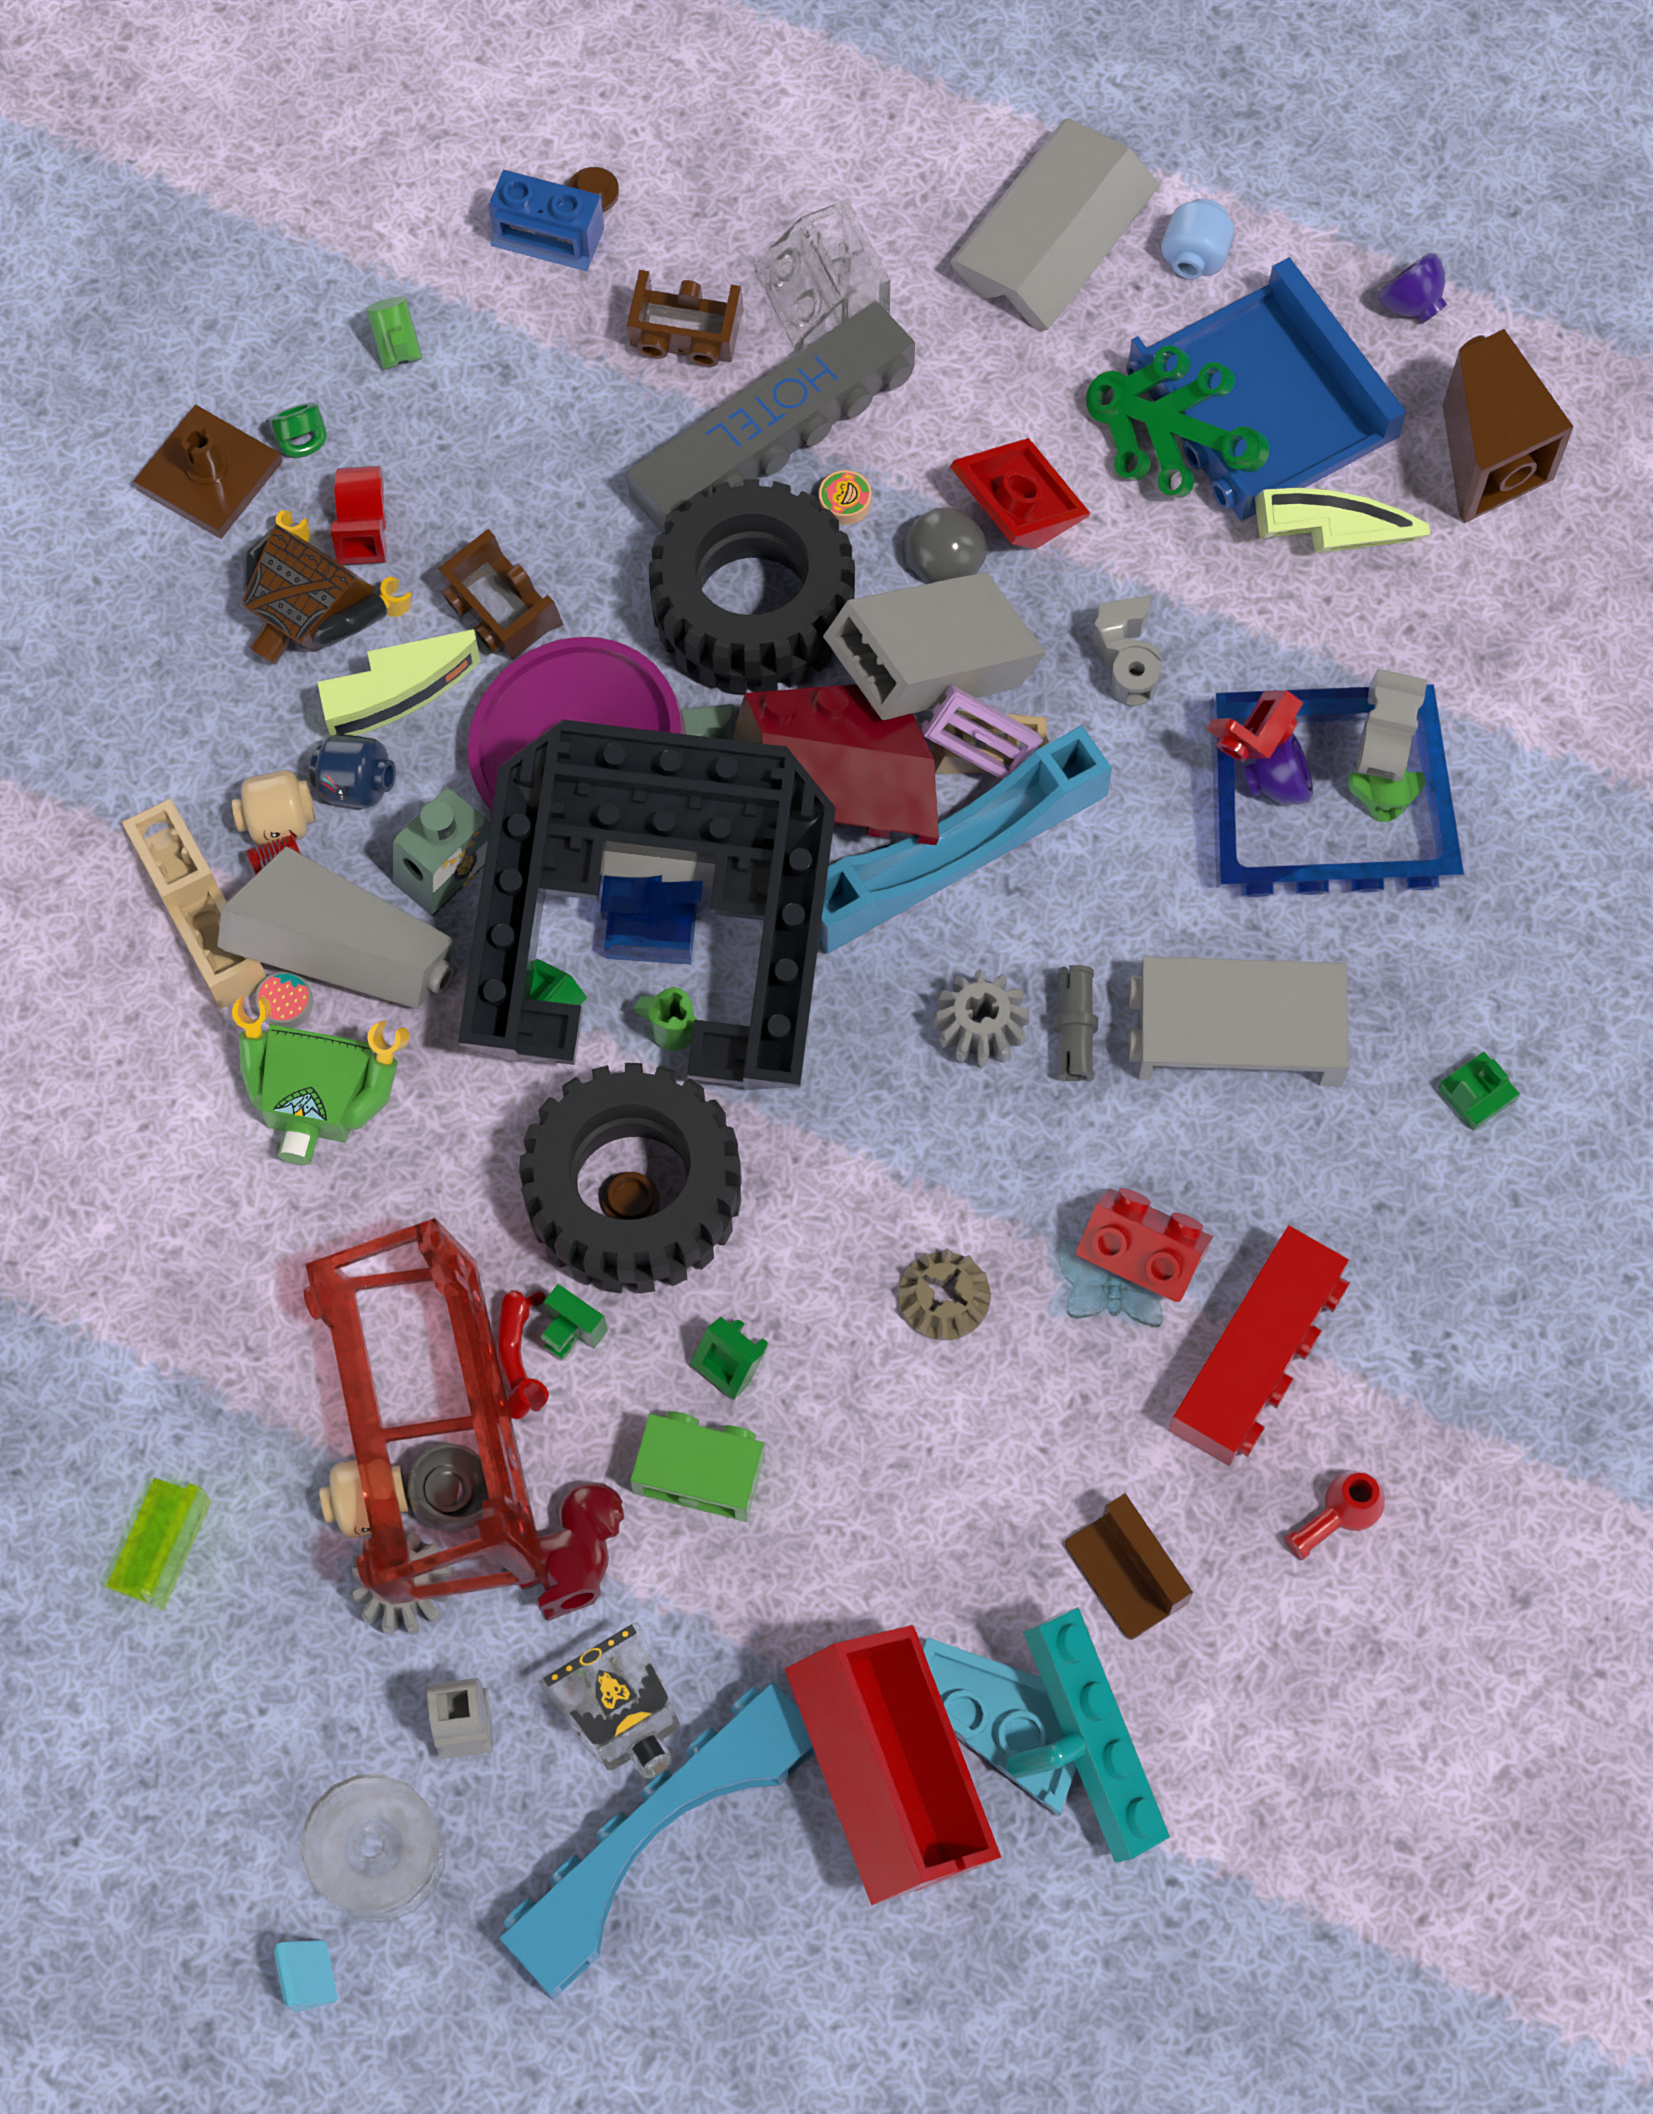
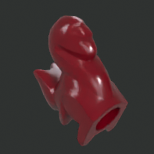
[499,1482,625,1621]

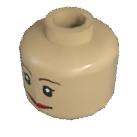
[232,770,316,847]
[319,1455,410,1538]

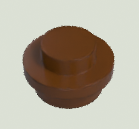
[568,167,619,213]
[602,1172,659,1220]

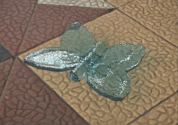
[1059,1240,1163,1327]

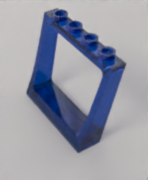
[1209,684,1464,898]

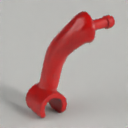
[497,1290,549,1419]

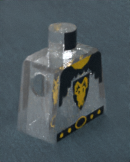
[537,1621,681,1778]

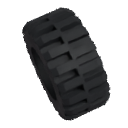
[649,479,855,694]
[519,1063,742,1294]

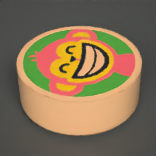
[819,470,872,525]

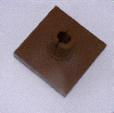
[133,404,283,539]

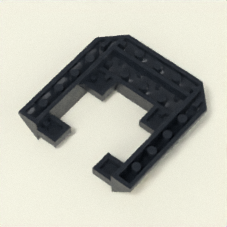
[458,719,836,1090]

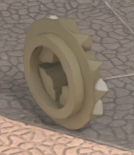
[898,1248,991,1340]

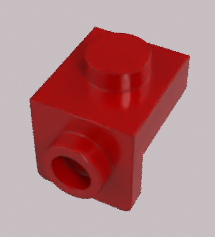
[1206,690,1304,762]

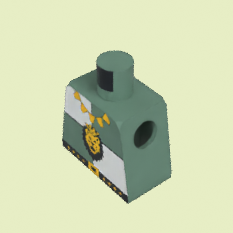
[393,788,490,917]

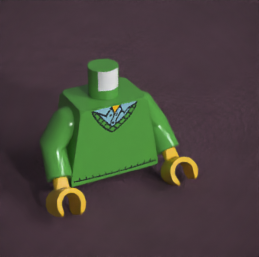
[232,996,409,1165]

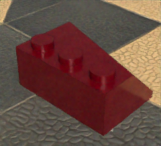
[732,684,939,846]

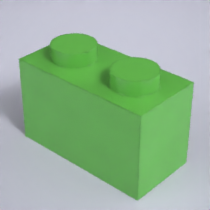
[630,1411,765,1522]

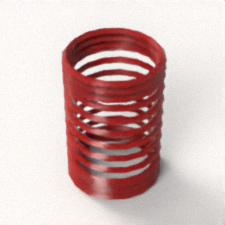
[246,834,301,875]

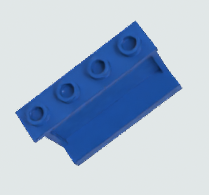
[1126,257,1406,522]

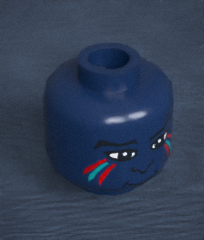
[309,734,396,809]

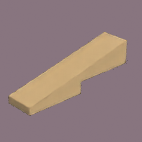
[122,798,267,1009]

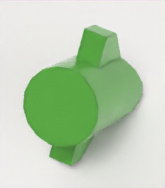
[366,297,423,369]
[1347,766,1426,822]
[634,987,698,1051]

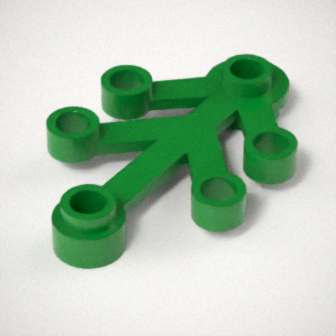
[1086,345,1270,498]

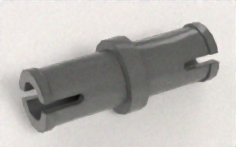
[1054,965,1098,1082]

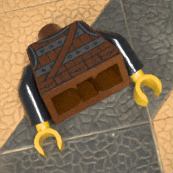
[242,510,412,665]

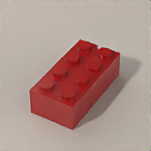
[785,1625,1002,1906]

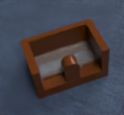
[627,270,744,367]
[438,529,564,660]

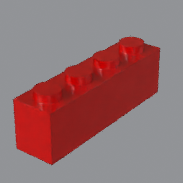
[1168,1225,1350,1466]

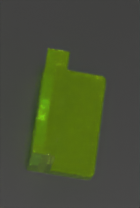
[106,1477,211,1611]

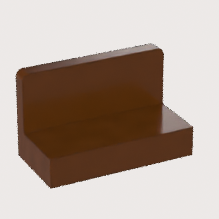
[1065,1493,1193,1640]

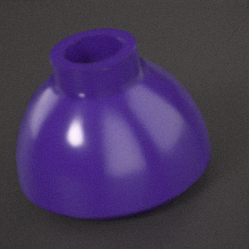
[1377,253,1447,324]
[1245,733,1314,805]

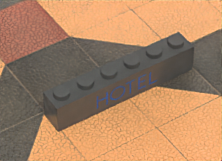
[627,300,915,534]

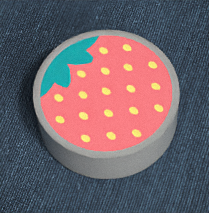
[255,971,314,1028]

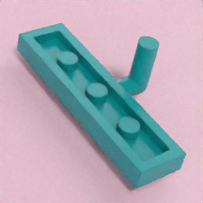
[1007,1607,1170,1863]

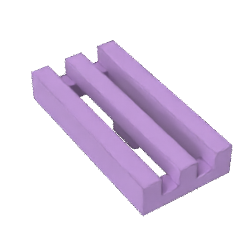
[920,684,1043,780]

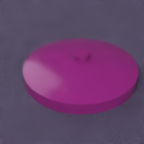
[468,637,686,812]

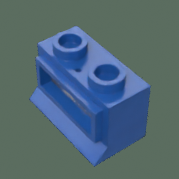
[489,169,604,272]

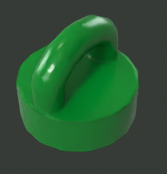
[269,402,327,458]

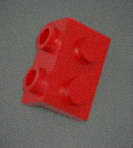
[1076,1188,1214,1302]

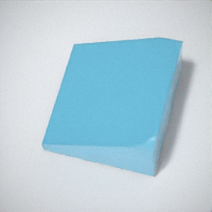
[273,1940,338,2013]

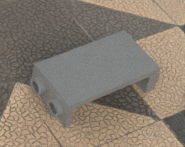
[1128,956,1349,1087]

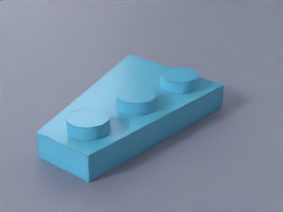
[923,1637,1076,1817]

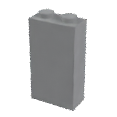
[823,572,1046,720]

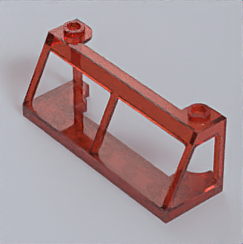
[303,1218,547,1605]

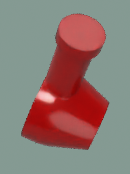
[1284,1471,1385,1560]

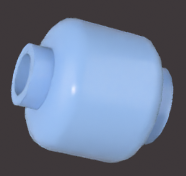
[1161,198,1235,279]

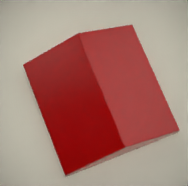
[950,438,1090,549]

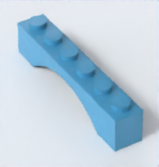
[819,725,1112,954]
[499,1681,815,2000]

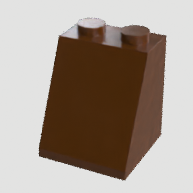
[1442,329,1574,523]

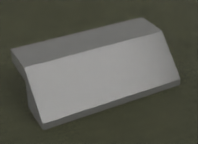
[950,118,1160,331]

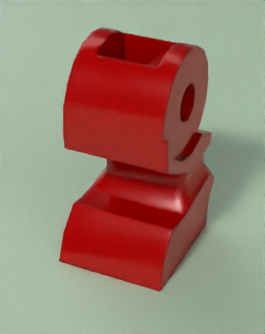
[330,466,387,565]

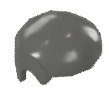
[902,507,987,584]
[407,1443,500,1533]

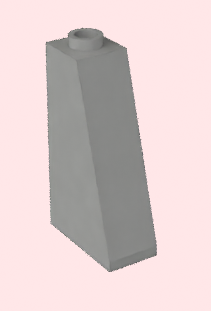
[217,846,455,1009]

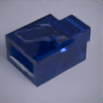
[600,875,703,965]

